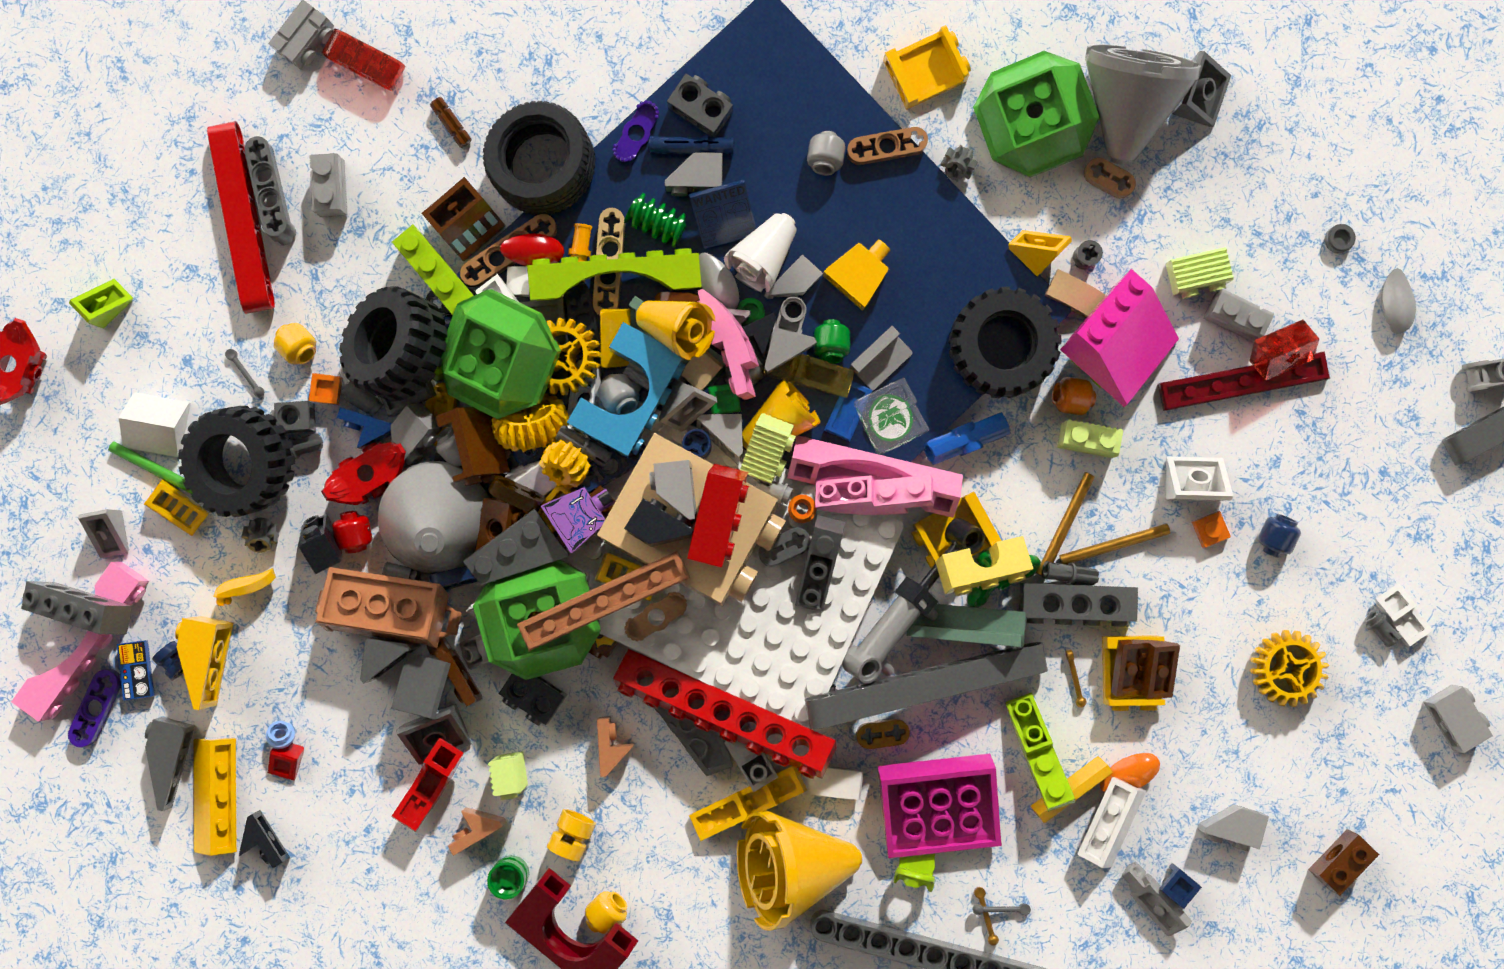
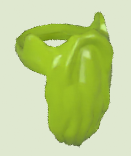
[894,853,936,892]

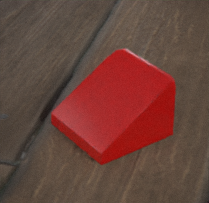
[267,743,304,781]

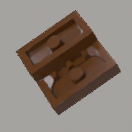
[1111,639,1180,700]

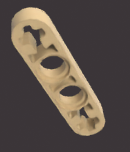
[593,208,625,316]

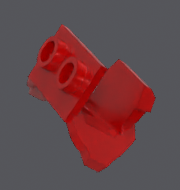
[0,318,47,405]
[321,442,406,505]

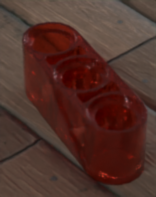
[321,29,406,91]

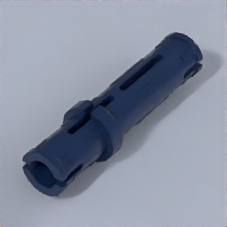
[649,134,734,155]

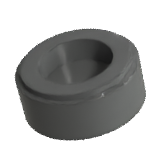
[1325,224,1356,253]

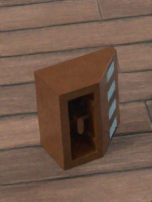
[421,177,506,262]

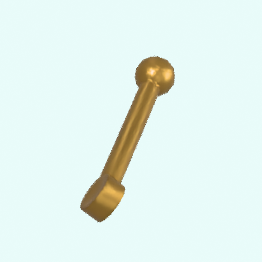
[1065,650,1087,708]
[974,887,999,946]

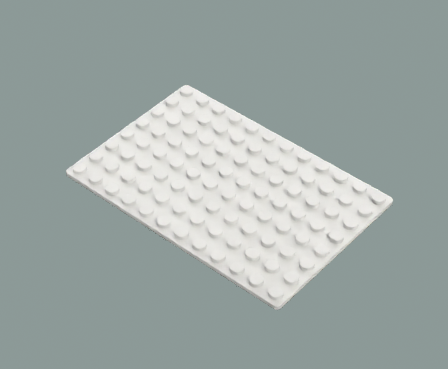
[543,399,904,729]

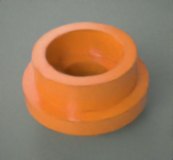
[788,495,817,523]

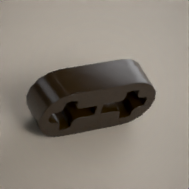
[488,476,544,513]

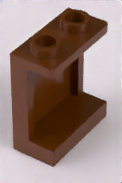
[436,407,510,486]

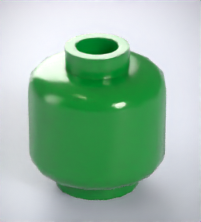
[813,319,850,364]

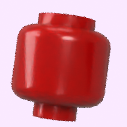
[332,510,373,554]

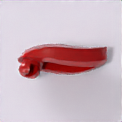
[500,233,564,266]

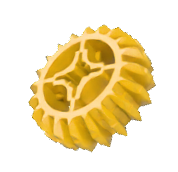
[547,318,601,396]
[491,393,569,452]
[1250,630,1329,707]

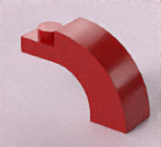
[391,738,464,832]

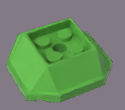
[973,51,1100,178]
[441,289,561,419]
[473,559,601,680]

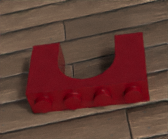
[505,868,639,969]

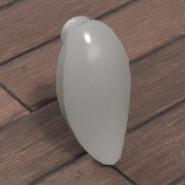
[699,253,739,309]
[1381,268,1416,334]

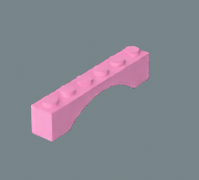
[787,436,963,518]
[11,562,149,722]

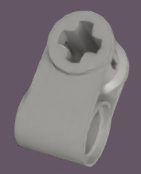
[769,297,806,346]
[1462,358,1504,392]

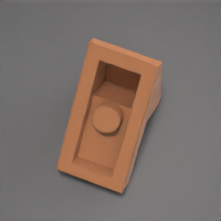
[597,716,635,777]
[448,807,507,856]

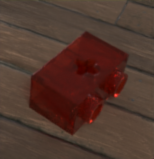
[1250,319,1320,381]

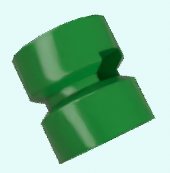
[487,855,530,900]

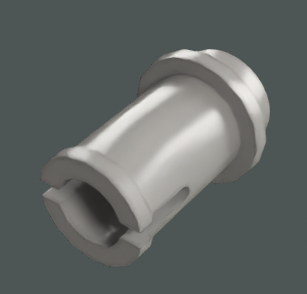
[756,479,794,505]

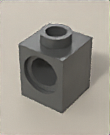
[270,401,316,433]

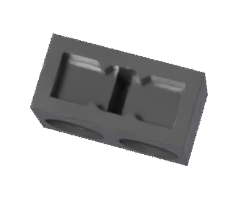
[667,74,733,137]

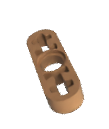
[847,127,928,165]

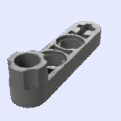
[244,136,296,245]

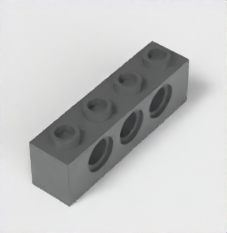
[21,581,132,634]
[1019,583,1138,627]

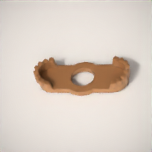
[624,592,687,641]

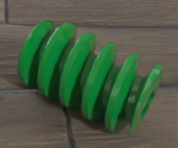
[624,193,687,248]

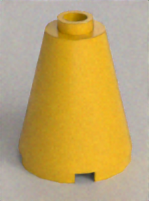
[636,301,716,360]
[742,379,820,450]

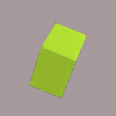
[69,279,133,329]

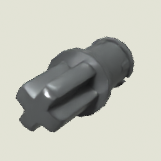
[555,426,612,468]
[288,433,323,459]
[1042,561,1099,585]

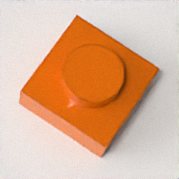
[308,373,343,405]
[1192,511,1231,548]

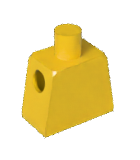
[823,239,891,311]

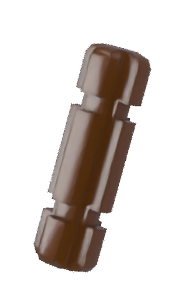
[430,97,472,148]

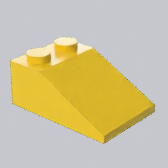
[175,616,234,710]

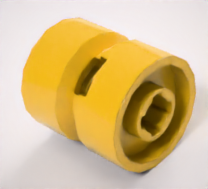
[547,809,596,862]

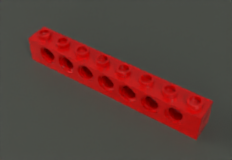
[613,649,837,779]

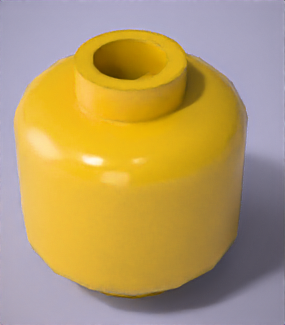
[274,323,316,365]
[585,891,627,934]

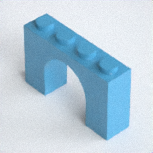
[567,322,686,459]

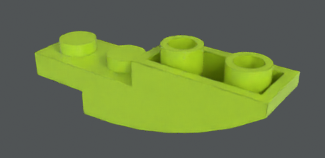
[1005,692,1075,812]

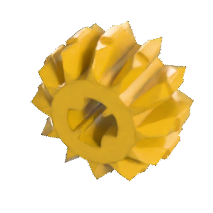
[539,439,591,489]

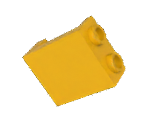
[883,25,971,110]
[911,492,1002,568]
[1102,635,1165,711]

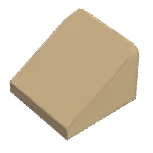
[681,351,724,390]

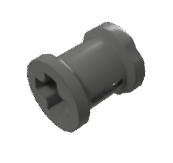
[1072,240,1103,270]

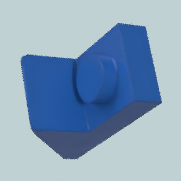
[337,407,392,449]

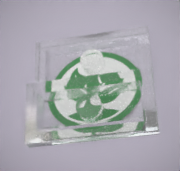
[854,378,929,455]

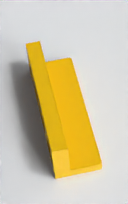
[193,738,237,856]

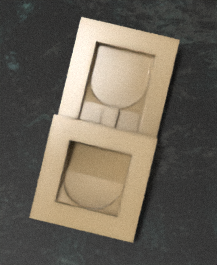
[1045,269,1105,318]

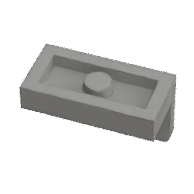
[849,326,912,390]

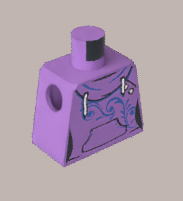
[541,487,615,554]

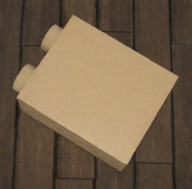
[597,433,786,607]

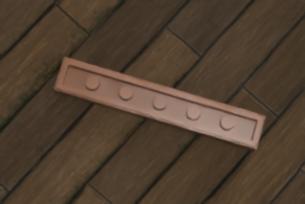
[517,551,690,651]

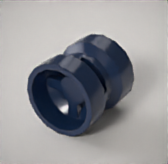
[682,429,712,460]
[152,641,183,681]

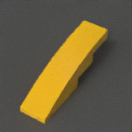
[689,766,808,841]

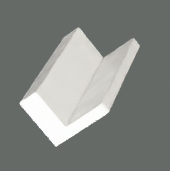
[1077,777,1146,868]

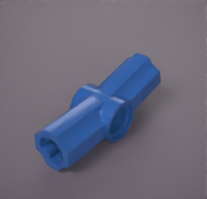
[924,412,1011,465]

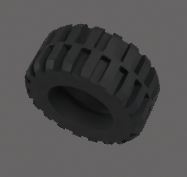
[339,286,447,401]
[948,287,1062,399]
[178,405,295,517]

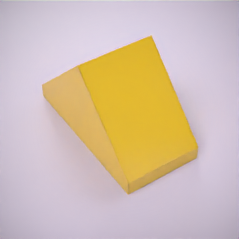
[1008,230,1072,277]

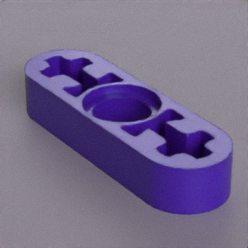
[68,669,121,747]

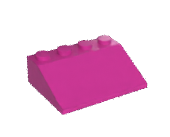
[1060,269,1179,407]
[878,753,1002,858]

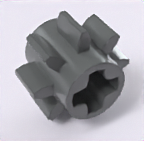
[940,145,978,182]
[241,518,279,553]

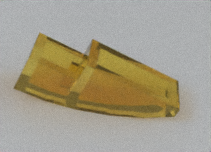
[762,348,855,398]

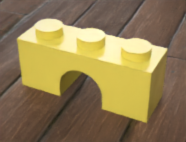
[935,536,1033,596]

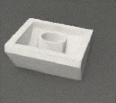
[118,393,191,457]
[1165,456,1233,502]

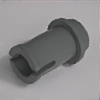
[382,562,421,581]
[1364,610,1401,647]

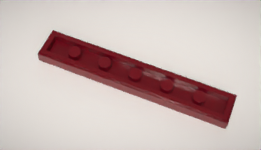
[1158,351,1330,411]

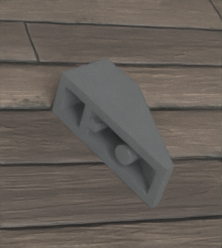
[145,717,195,811]

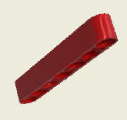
[207,121,275,314]

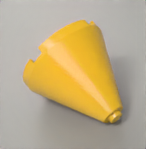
[737,811,862,931]

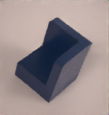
[1159,863,1202,909]

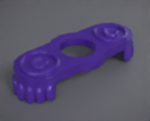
[612,100,659,163]

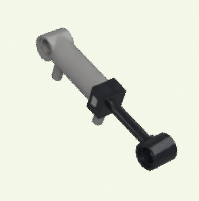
[842,518,985,684]

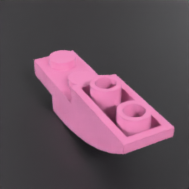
[697,289,759,400]
[815,474,934,515]

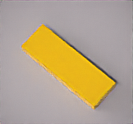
[1030,756,1113,823]

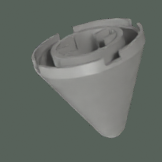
[1085,44,1201,165]
[378,461,490,574]

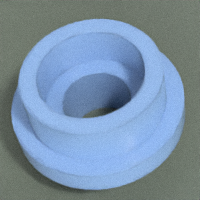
[266,721,295,749]

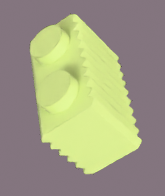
[1166,247,1234,299]
[740,413,796,484]
[1057,419,1123,458]
[488,751,528,800]

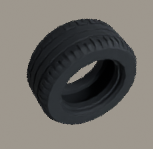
[483,101,596,215]

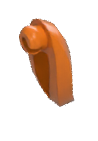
[1100,753,1160,792]

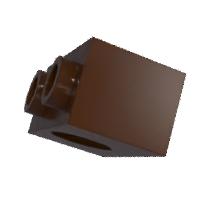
[475,498,527,552]
[1308,829,1380,896]

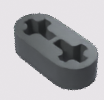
[758,527,810,567]

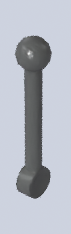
[225,349,265,398]
[972,903,1031,915]

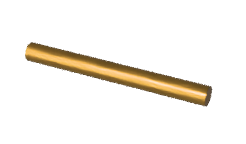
[1037,472,1095,576]
[1059,523,1171,565]

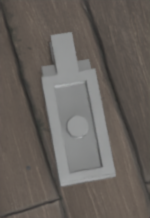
[1122,861,1192,936]

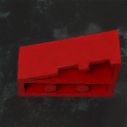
[687,464,749,568]

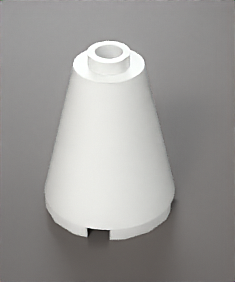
[724,213,797,292]

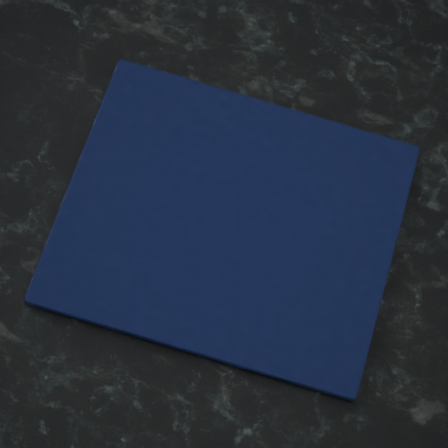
[456,0,1071,470]

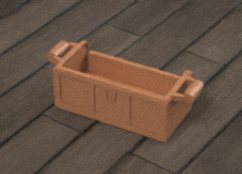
[315,567,462,648]

